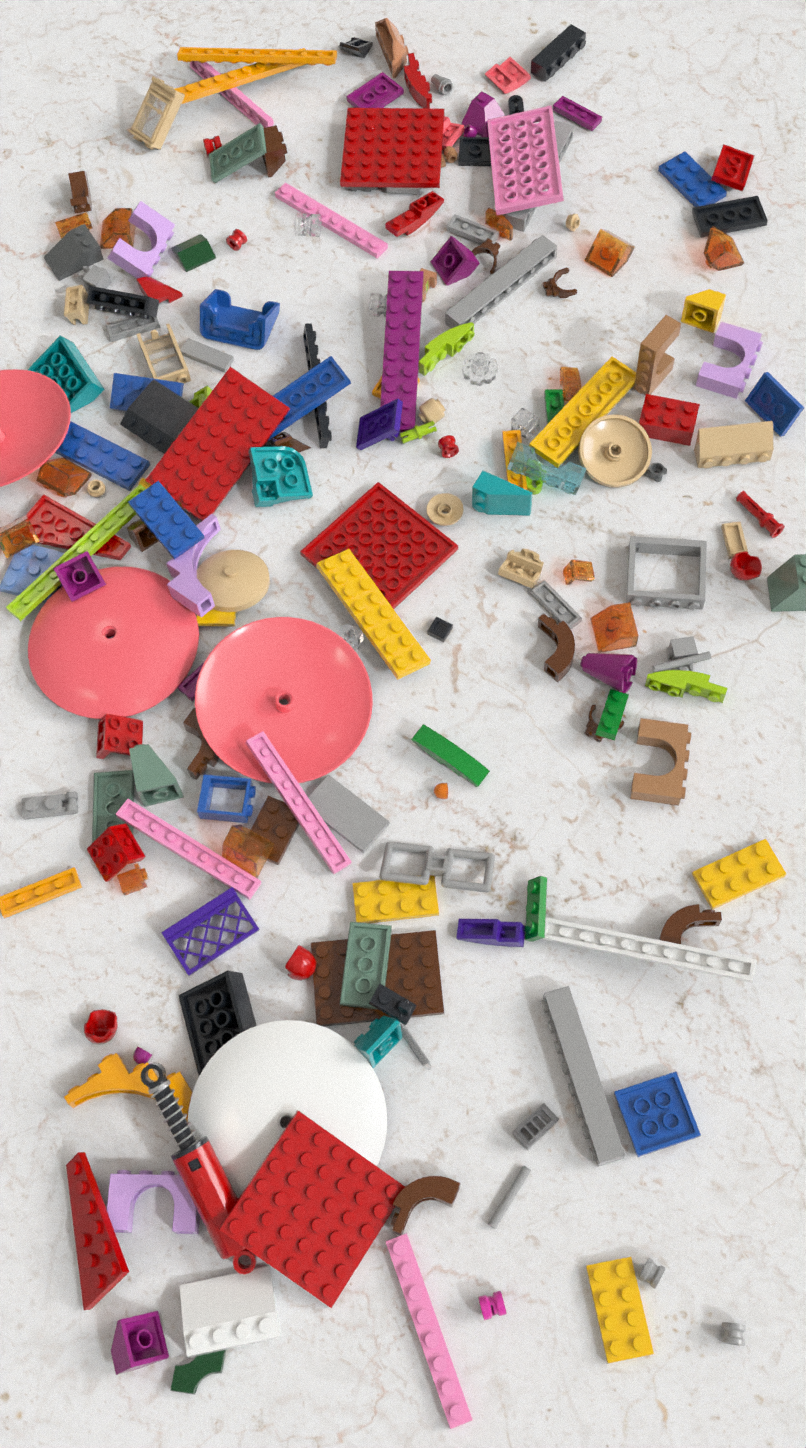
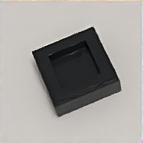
[427,617,453,643]

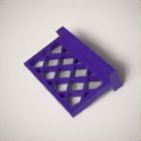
[161,887,260,976]

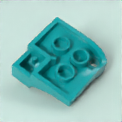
[249,446,313,507]

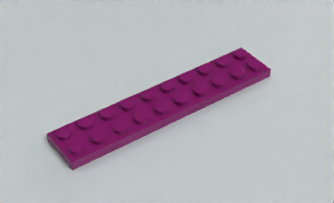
[380,270,424,432]

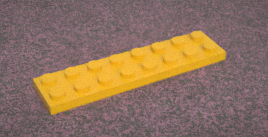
[528,356,636,468]
[317,549,431,680]

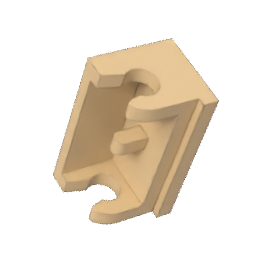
[64,285,89,325]

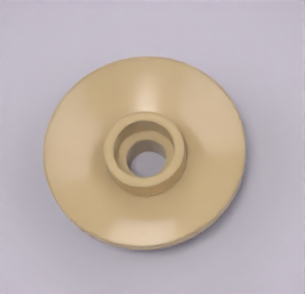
[427,493,464,526]

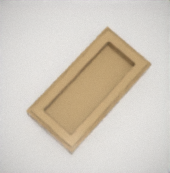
[721,522,748,559]

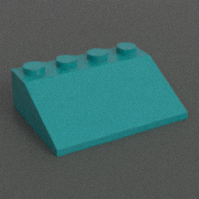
[28,335,105,413]

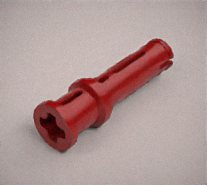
[736,491,785,538]

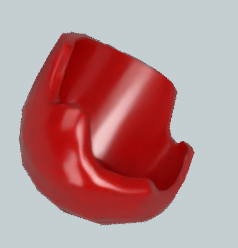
[730,551,762,580]
[285,945,316,981]
[84,1009,118,1045]

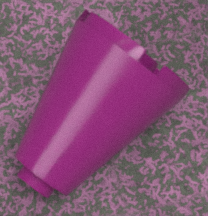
[580,653,637,693]

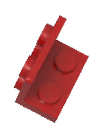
[96,714,143,759]
[87,823,146,882]

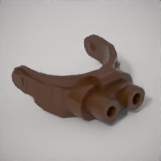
[471,238,501,275]
[543,267,577,298]
[584,705,624,743]

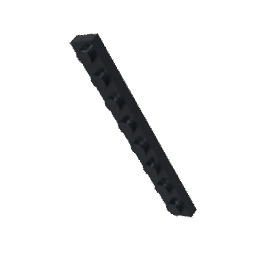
[303,323,332,448]

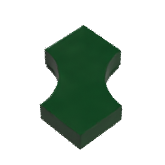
[171,1350,226,1395]

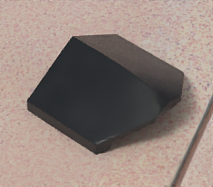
[338,37,373,58]

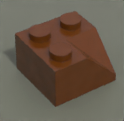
[262,125,287,178]

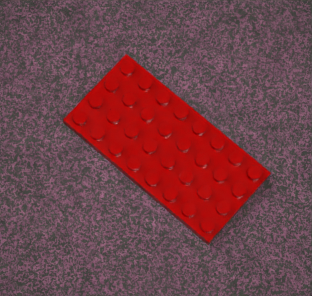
[145,366,290,522]

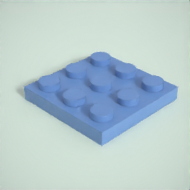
[0,542,64,603]

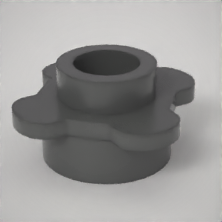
[645,463,667,482]

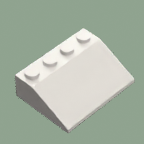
[179,1266,282,1358]

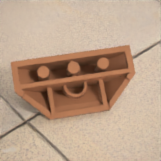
[375,18,409,78]

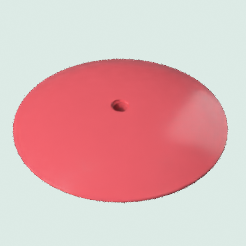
[0,369,71,487]
[28,567,199,719]
[195,617,373,783]

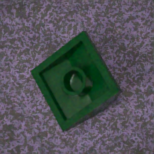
[171,234,216,272]

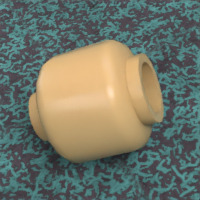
[418,398,446,424]

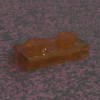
[55,212,93,239]

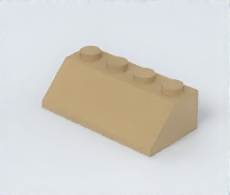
[694,421,774,468]

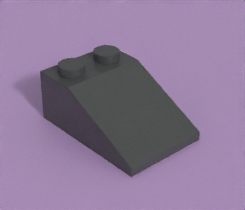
[44,224,104,281]

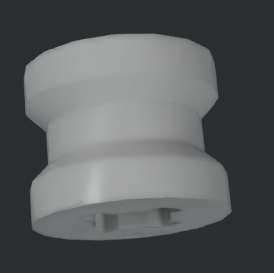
[638,1258,665,1289]
[721,1322,746,1346]

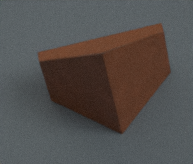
[270,432,311,452]

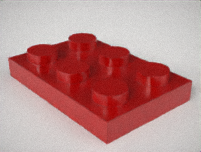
[711,144,755,192]

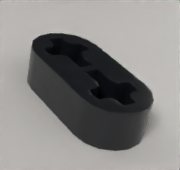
[508,95,524,115]

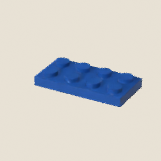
[658,151,727,207]
[110,373,184,411]
[128,481,204,560]

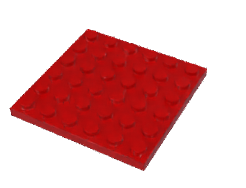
[340,108,445,188]
[300,482,458,609]
[218,1110,405,1308]

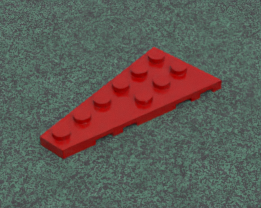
[10,494,131,561]
[66,1152,129,1310]

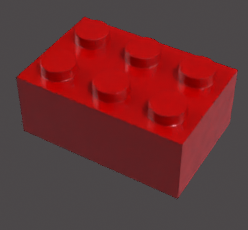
[639,394,700,446]

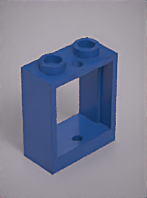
[197,775,256,823]

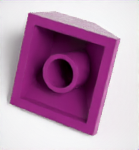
[462,91,505,137]
[430,236,480,286]
[53,551,106,602]
[111,1311,169,1375]

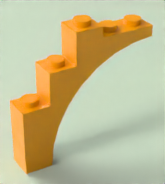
[64,1053,193,1122]

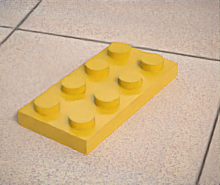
[692,839,786,909]
[353,875,439,923]
[586,1257,654,1364]

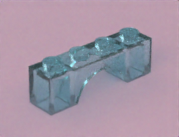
[507,442,586,495]

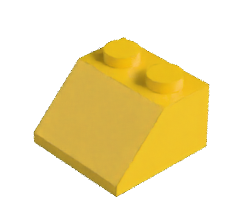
[681,289,726,333]

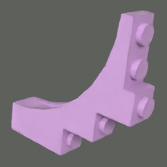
[166,514,221,617]

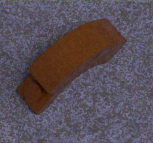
[68,171,92,214]
[538,613,575,682]
[183,708,219,780]
[659,904,722,944]
[390,1176,461,1236]

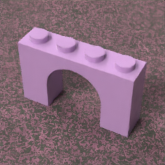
[107,201,175,279]
[696,322,763,399]
[107,1170,200,1234]

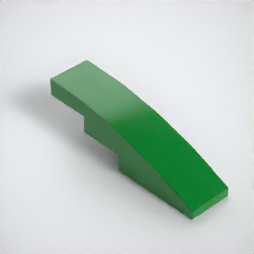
[411,724,490,787]

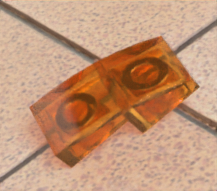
[485,208,513,241]
[560,367,582,401]

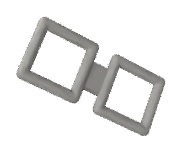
[379,841,495,893]

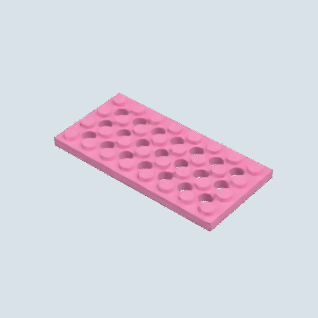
[487,105,564,215]

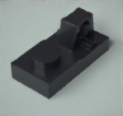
[368,984,417,1025]

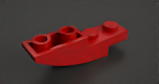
[404,53,432,108]
[385,191,445,237]

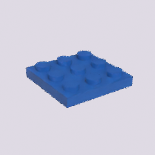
[614,1072,701,1158]

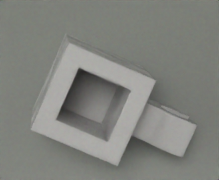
[78,265,111,292]
[666,636,698,671]

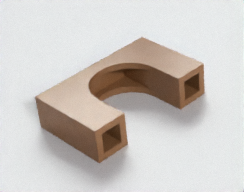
[634,315,681,396]
[630,718,691,806]

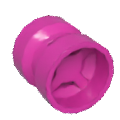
[478,1291,507,1321]

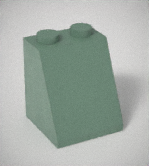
[767,554,806,612]
[129,744,184,807]

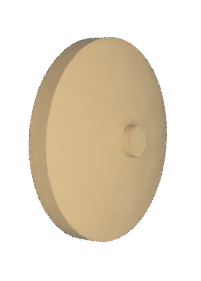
[578,414,652,488]
[197,550,270,612]

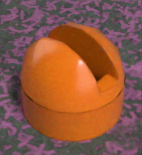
[434,783,448,799]

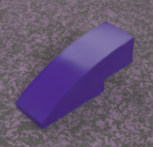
[456,918,525,947]

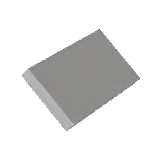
[308,775,390,853]

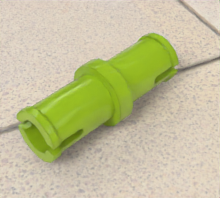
[399,421,437,444]

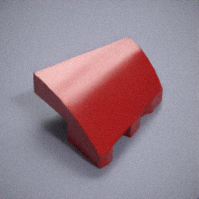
[137,277,183,303]

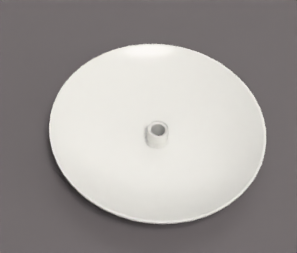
[188,1020,387,1198]

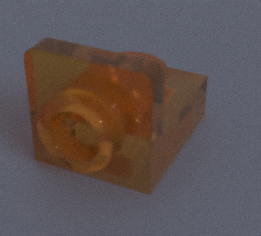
[563,559,595,585]
[117,863,149,896]

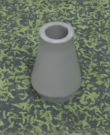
[431,74,453,95]

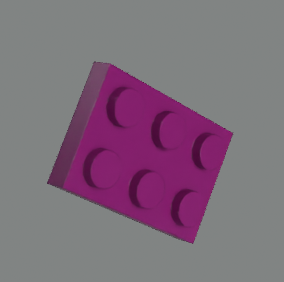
[346,72,404,108]

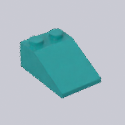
[472,471,532,516]
[354,1015,403,1068]

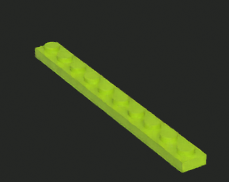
[6,484,146,622]

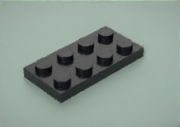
[692,196,768,238]

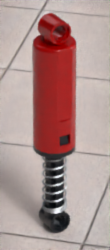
[140,1062,257,1274]

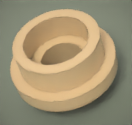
[566,213,580,231]
[87,479,106,497]

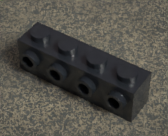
[531,24,586,82]
[87,286,159,320]

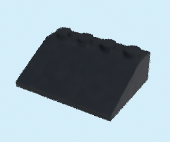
[120,379,199,454]
[178,970,257,1076]

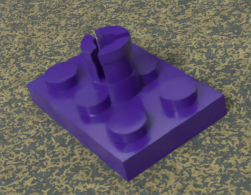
[356,398,403,450]

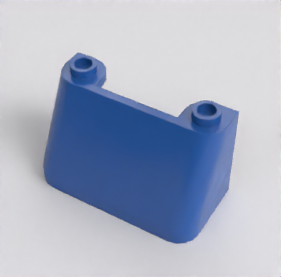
[199,289,280,350]

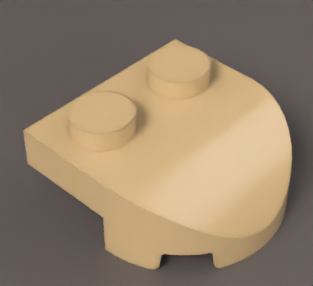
[498,548,544,588]

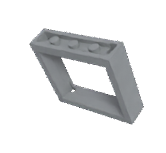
[626,536,707,610]

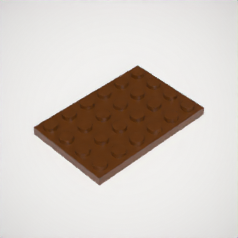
[311,930,444,1027]

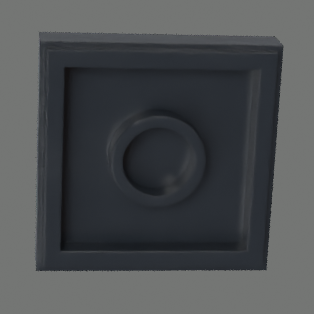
[458,137,491,166]

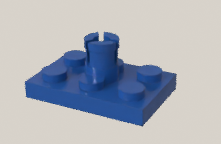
[745,372,804,437]

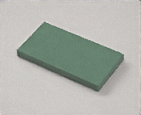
[209,123,267,183]
[92,770,134,843]
[340,922,392,1009]

